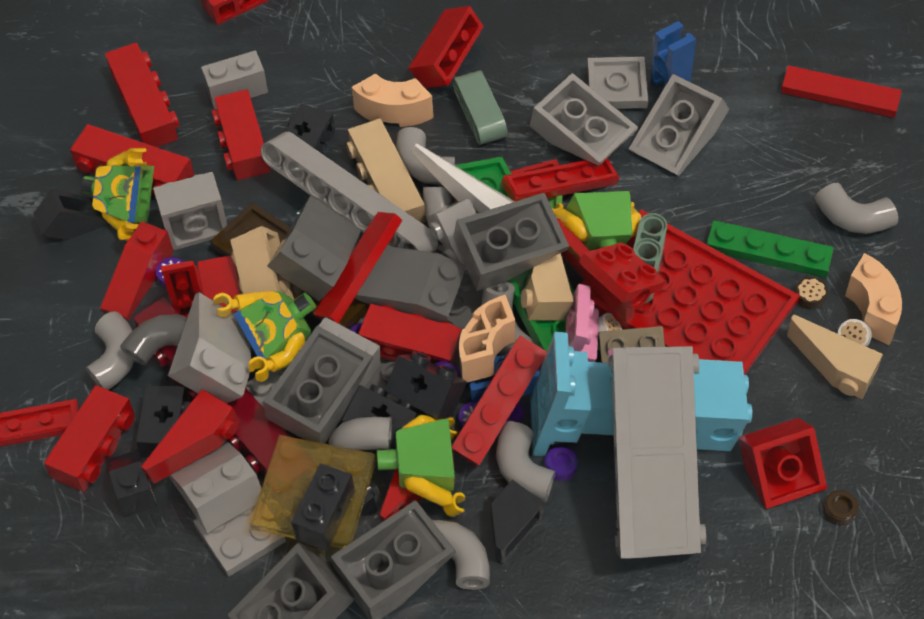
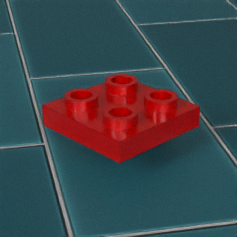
[579,242,666,311]

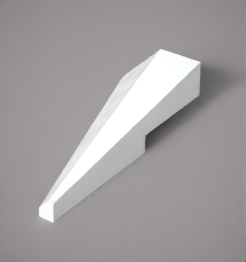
[412,144,515,213]

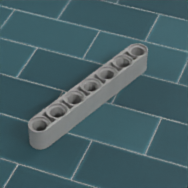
[261,132,438,253]

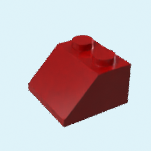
[738,418,827,509]

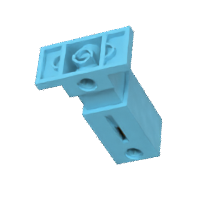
[530,332,752,457]

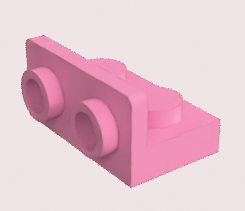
[566,284,599,362]

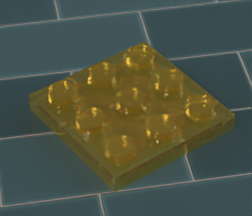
[250,435,376,549]

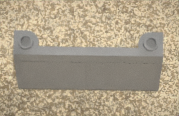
[608,346,706,559]

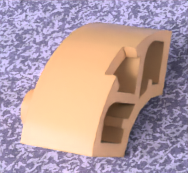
[351,74,433,127]
[845,253,902,346]
[459,295,515,383]

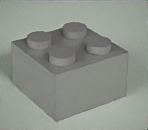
[153,172,227,250]

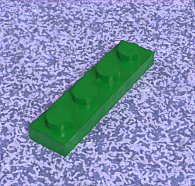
[707,220,834,278]

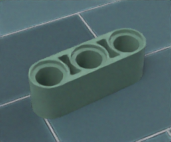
[453,70,508,145]
[633,213,667,303]

